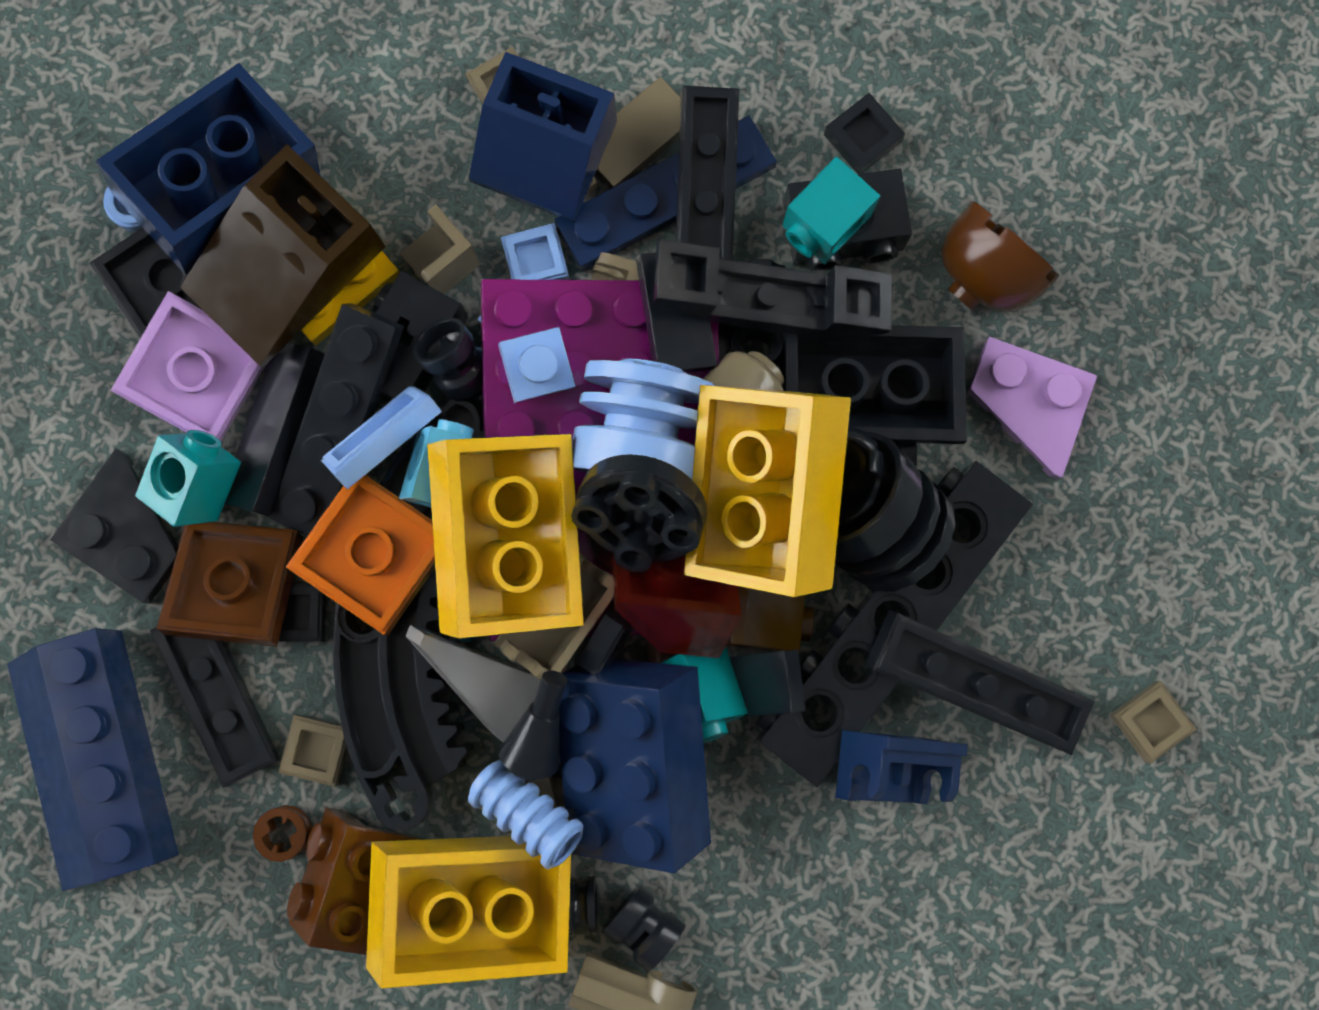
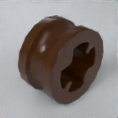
[253,805,312,862]

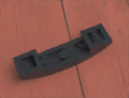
[654,239,892,336]

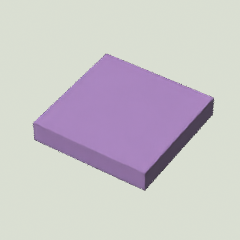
[110,291,267,441]

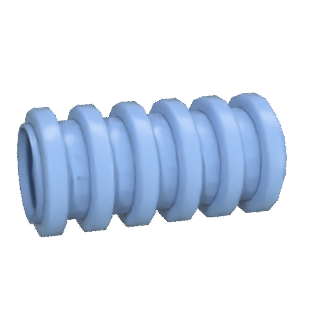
[468,760,584,870]

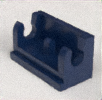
[835,730,968,804]

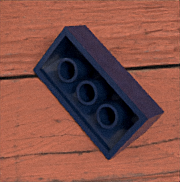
[7,628,179,891]

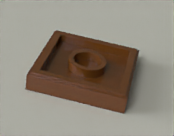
[156,522,303,647]

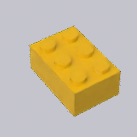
[366,836,571,989]

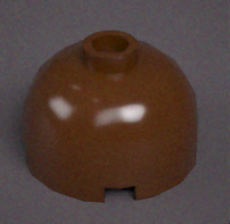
[941,201,1059,312]

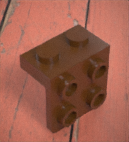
[287,807,427,955]

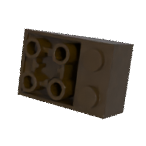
[180,144,386,368]

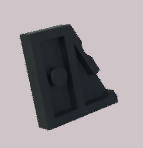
[50,448,179,604]

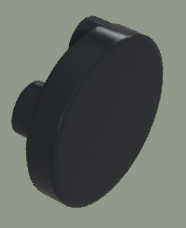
[571,454,707,573]

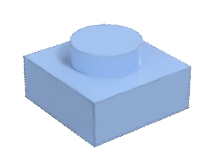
[498,327,575,404]

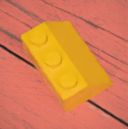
[684,385,851,597]
[427,434,584,639]

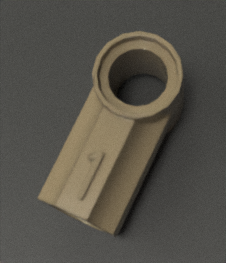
[568,951,698,1010]

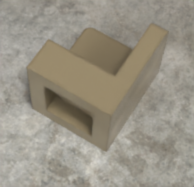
[399,204,480,294]

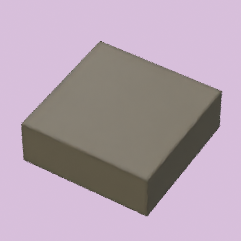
[1110,681,1197,764]
[278,715,348,787]

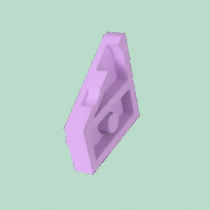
[967,337,1097,480]

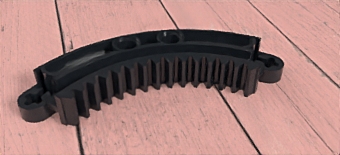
[333,389,484,831]

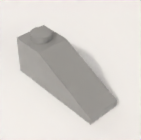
[406,625,561,763]

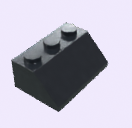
[780,325,967,444]

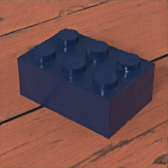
[95,63,321,275]
[558,659,711,874]

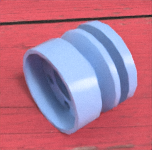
[572,358,715,479]

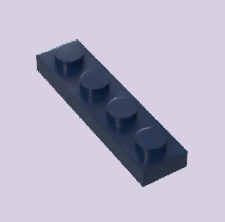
[554,115,777,271]

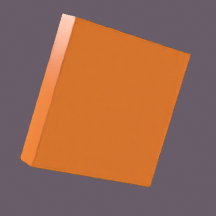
[286,475,435,636]

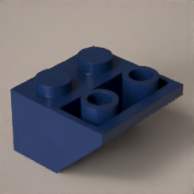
[469,52,617,223]

